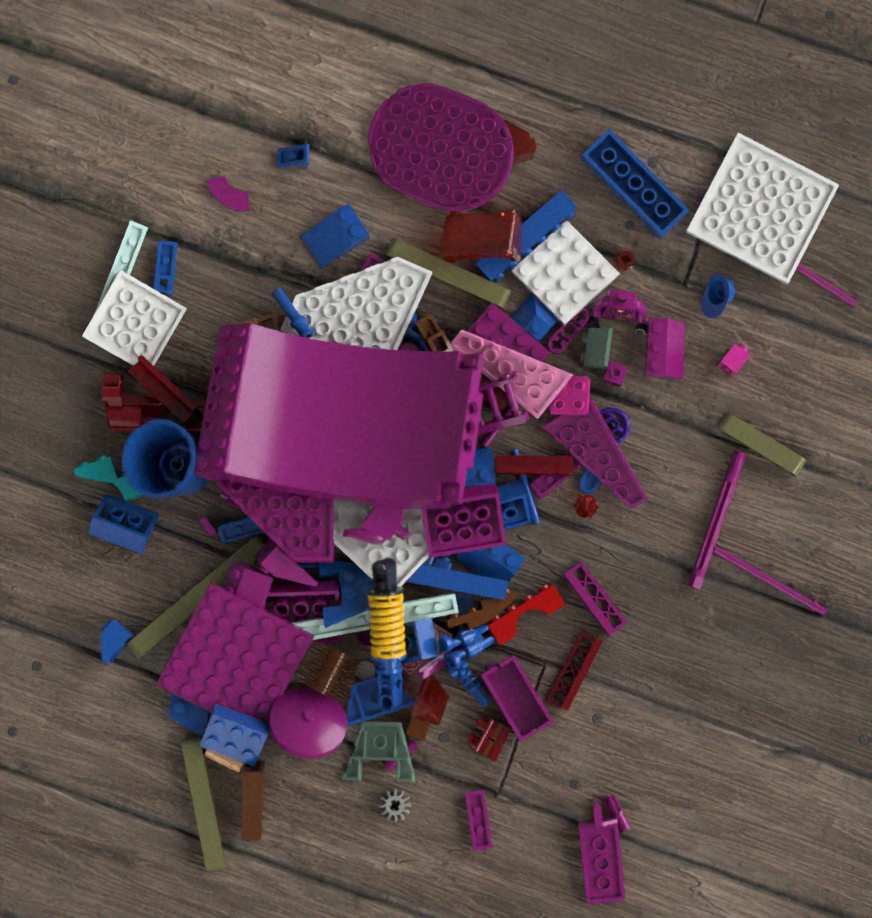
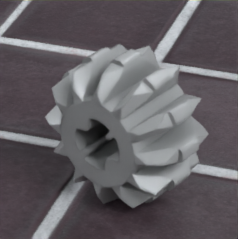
[379,789,412,822]

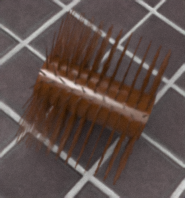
[296,640,364,703]

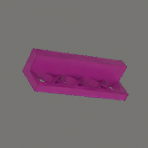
[563,561,627,637]

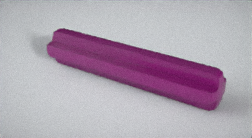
[418,645,462,679]

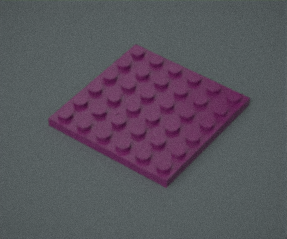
[156,582,314,723]

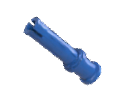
[271,287,315,338]

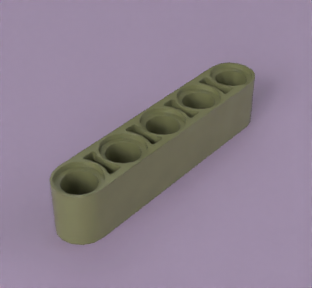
[716,412,806,477]

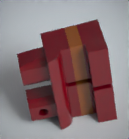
[467,717,511,762]

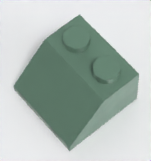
[580,328,613,371]

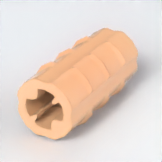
[204,749,244,773]

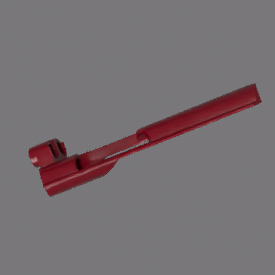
[102,374,206,432]

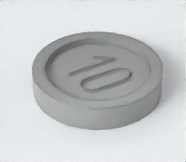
[356,661,375,680]

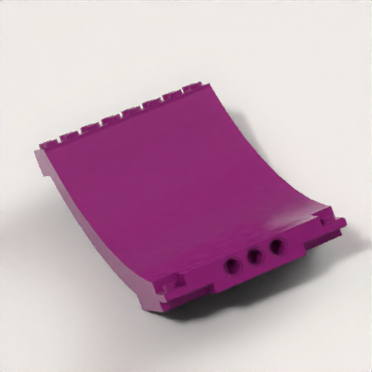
[194,323,484,510]

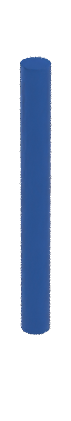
[511,449,540,524]

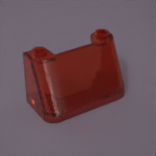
[439,210,522,263]

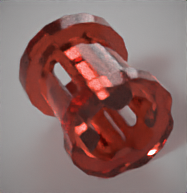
[616,251,635,271]

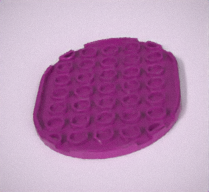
[368,83,514,212]

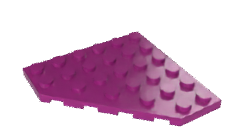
[217,479,334,562]

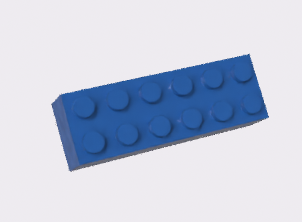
[581,129,689,240]

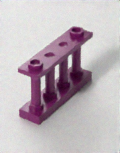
[477,373,530,435]

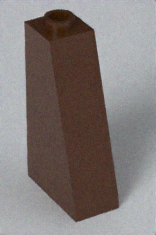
[241,761,265,842]

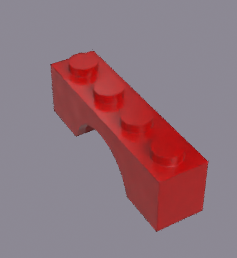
[488,584,566,646]

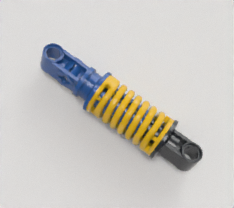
[367,557,407,712]

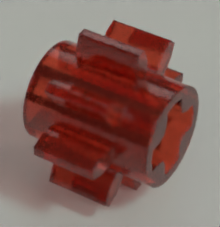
[573,494,599,518]

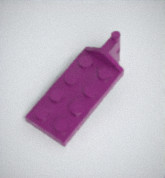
[578,798,626,904]

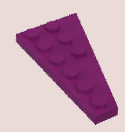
[542,399,648,509]

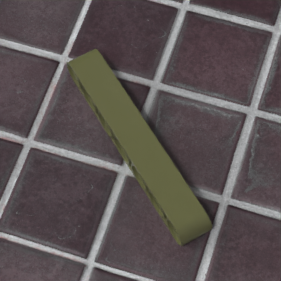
[384,238,511,309]
[181,736,227,872]

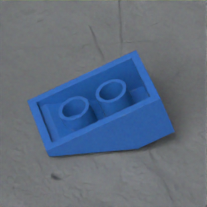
[302,203,370,268]

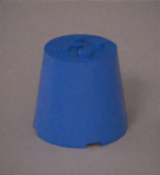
[122,419,209,498]

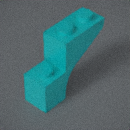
[73,455,145,502]

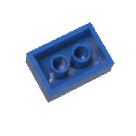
[200,704,269,766]

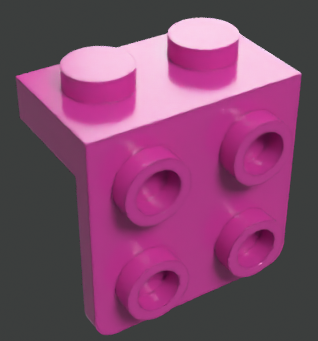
[549,376,590,417]

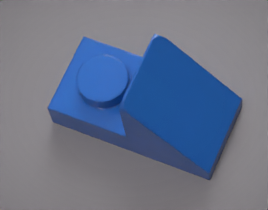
[277,144,309,169]

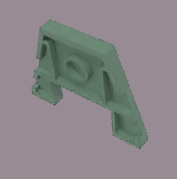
[342,722,415,782]

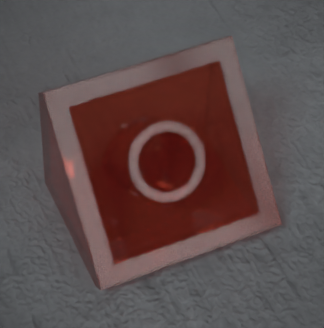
[410,674,449,725]

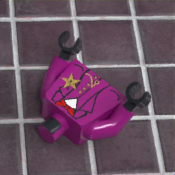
[588,289,647,337]

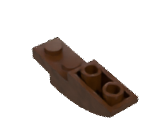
[413,313,453,351]
[444,589,518,630]

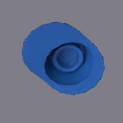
[701,274,735,319]

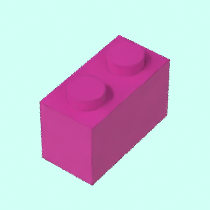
[717,343,750,378]

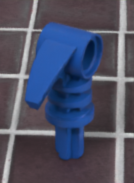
[445,658,491,707]

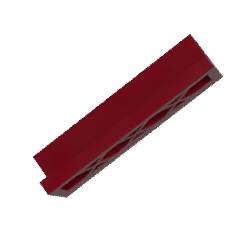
[128,354,197,425]
[496,455,574,476]
[547,631,603,711]

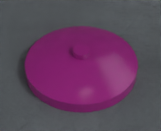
[269,687,347,759]

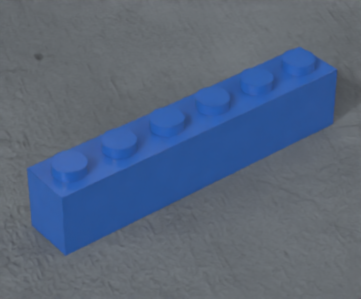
[476,190,577,283]

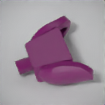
[342,505,409,545]

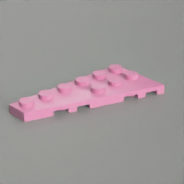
[450,330,573,419]

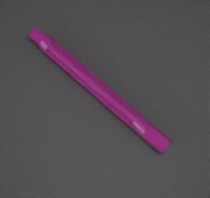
[687,450,747,590]

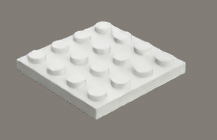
[512,220,620,326]
[82,270,187,366]

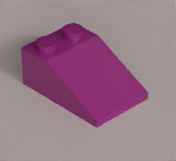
[254,539,318,587]

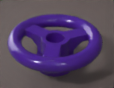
[600,407,630,444]

